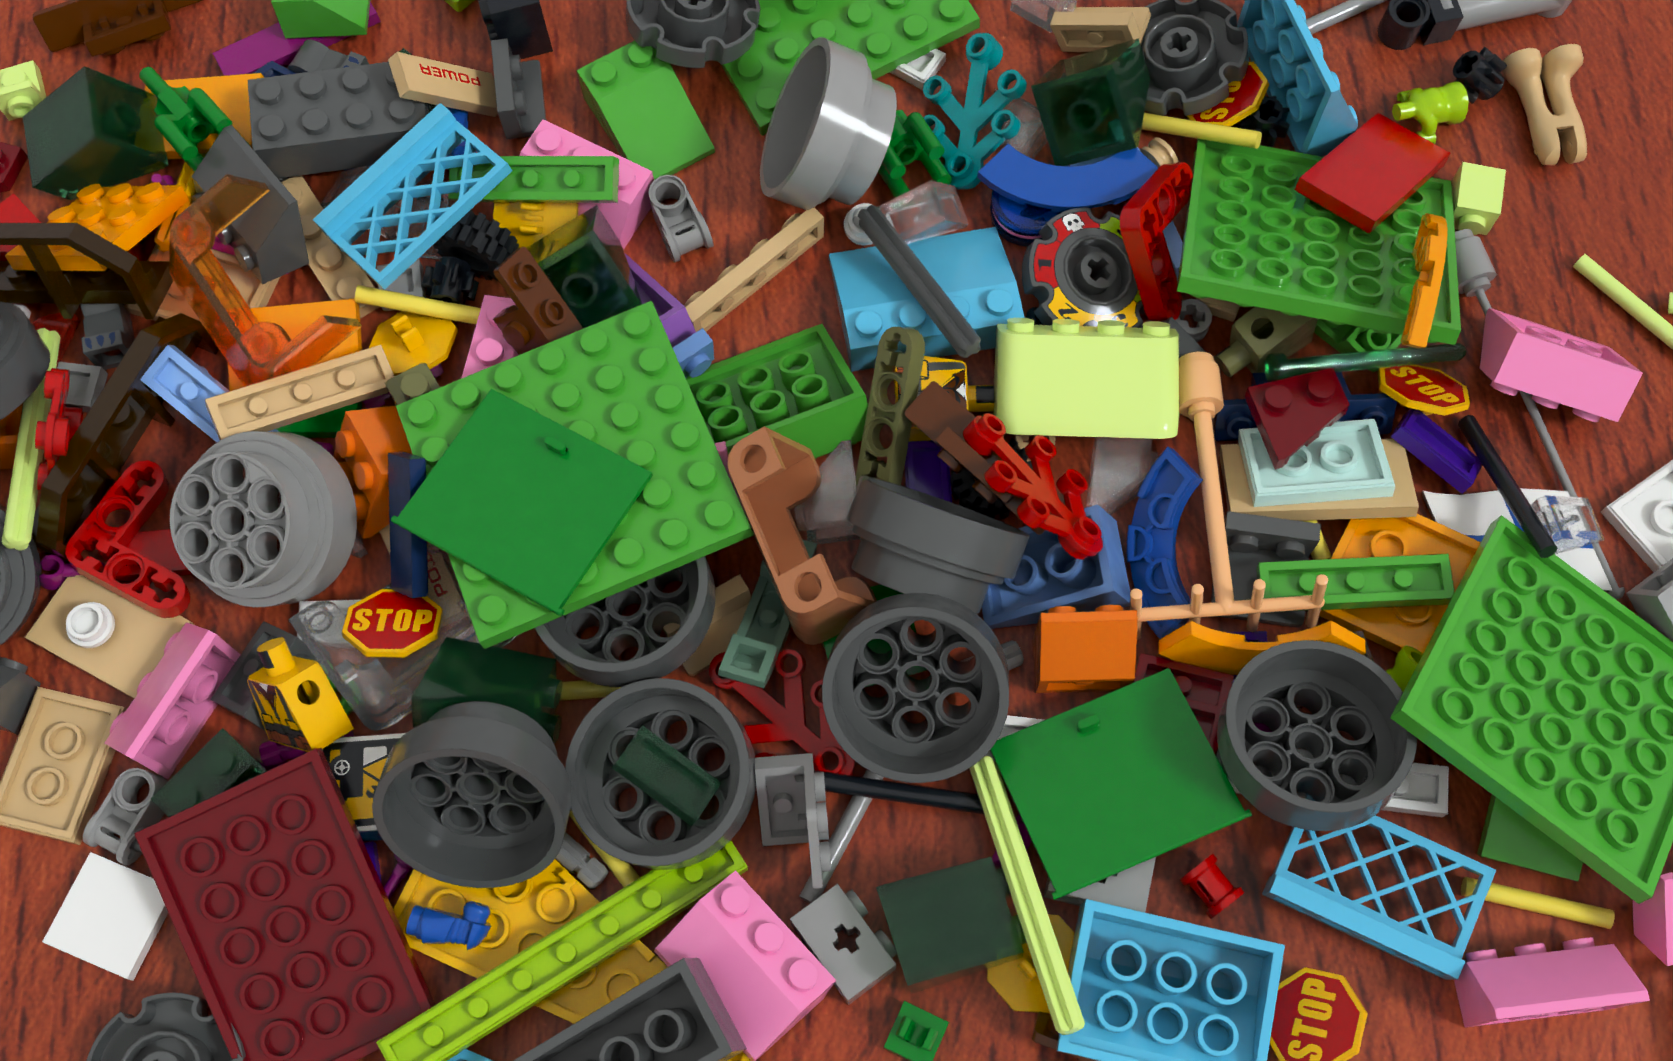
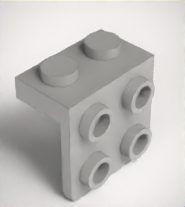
[754,753,831,889]

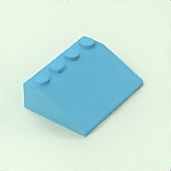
[1237,0,1358,157]
[829,227,1025,372]
[1057,899,1285,1061]

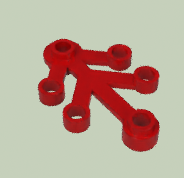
[35,368,83,491]
[963,413,1103,560]
[709,649,856,776]

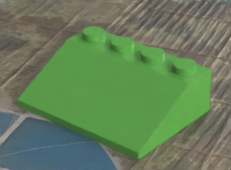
[686,324,868,459]

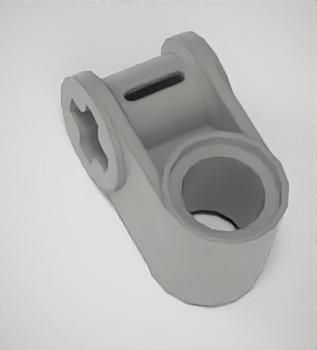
[648,175,714,263]
[83,768,173,866]

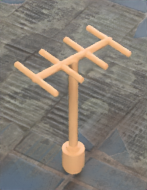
[1130,352,1328,640]

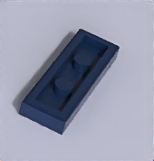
[388,452,428,598]

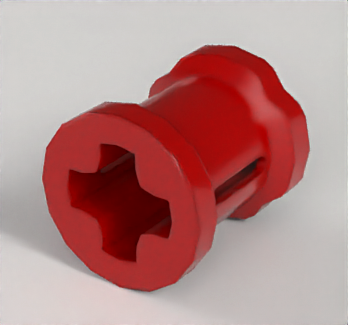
[1179,854,1245,919]

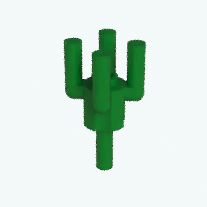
[139,67,251,172]
[878,110,952,207]

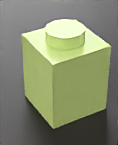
[1452,162,1506,235]

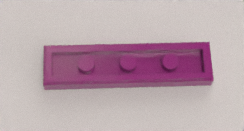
[212,2,381,76]

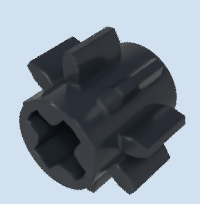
[1453,47,1507,104]
[1238,96,1290,147]
[422,257,479,305]

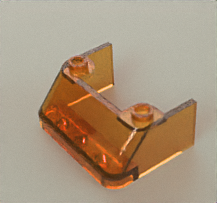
[168,174,362,387]

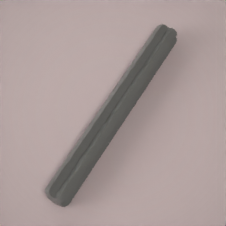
[858,205,981,358]

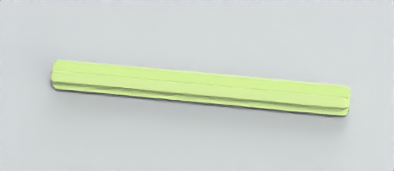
[1,328,61,551]
[969,756,1085,1035]

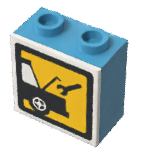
[322,733,405,841]

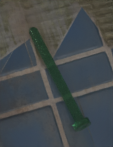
[1265,343,1467,382]

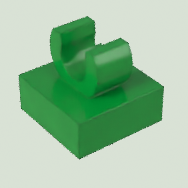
[883,1001,949,1061]

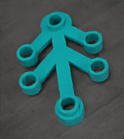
[923,33,1027,190]

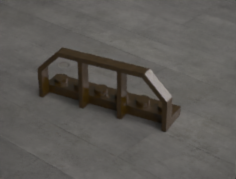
[0,223,177,319]
[32,313,220,564]

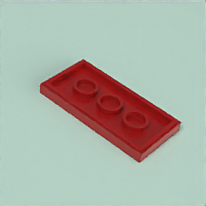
[1294,113,1451,234]

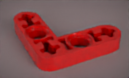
[1120,162,1193,321]
[65,460,190,618]

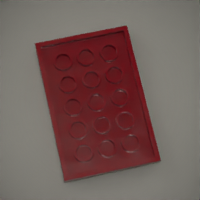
[134,748,435,1061]

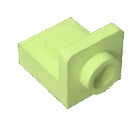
[0,60,49,121]

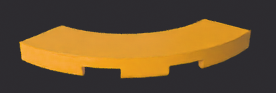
[1400,213,1448,348]
[1158,620,1366,675]

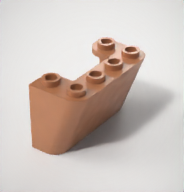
[727,426,877,645]

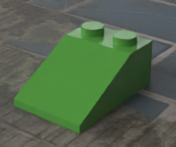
[576,40,715,180]

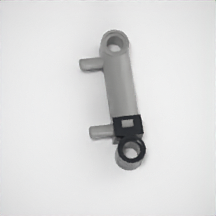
[1377,0,1572,50]

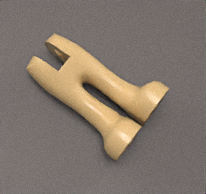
[1502,44,1587,166]

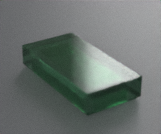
[612,725,721,826]

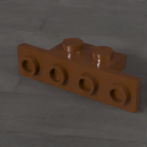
[33,0,202,57]
[493,247,583,355]
[904,381,1066,535]

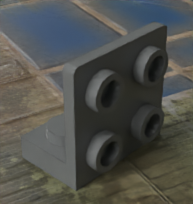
[1211,511,1321,628]

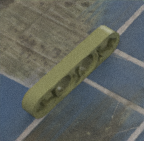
[856,327,925,487]

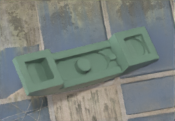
[718,539,817,688]

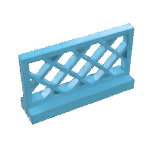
[313,103,513,290]
[1262,794,1496,980]

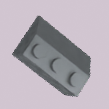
[192,125,309,284]

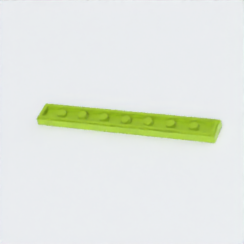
[376,841,748,1061]

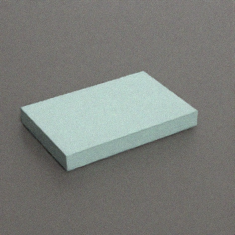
[1238,419,1395,507]

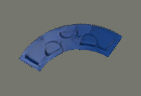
[977,143,1158,213]
[1127,447,1203,639]

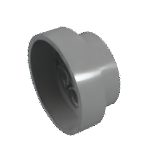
[760,37,897,210]
[170,431,357,607]

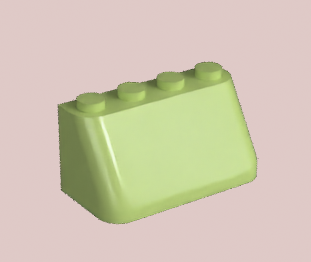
[993,318,1179,439]

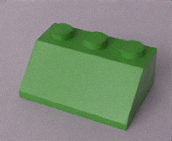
[271,0,371,38]

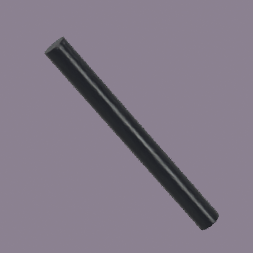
[1458,415,1558,558]
[814,770,984,814]

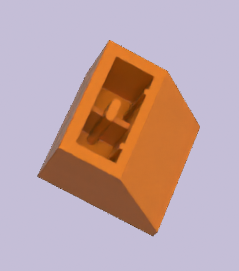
[333,406,412,539]
[1032,605,1138,693]

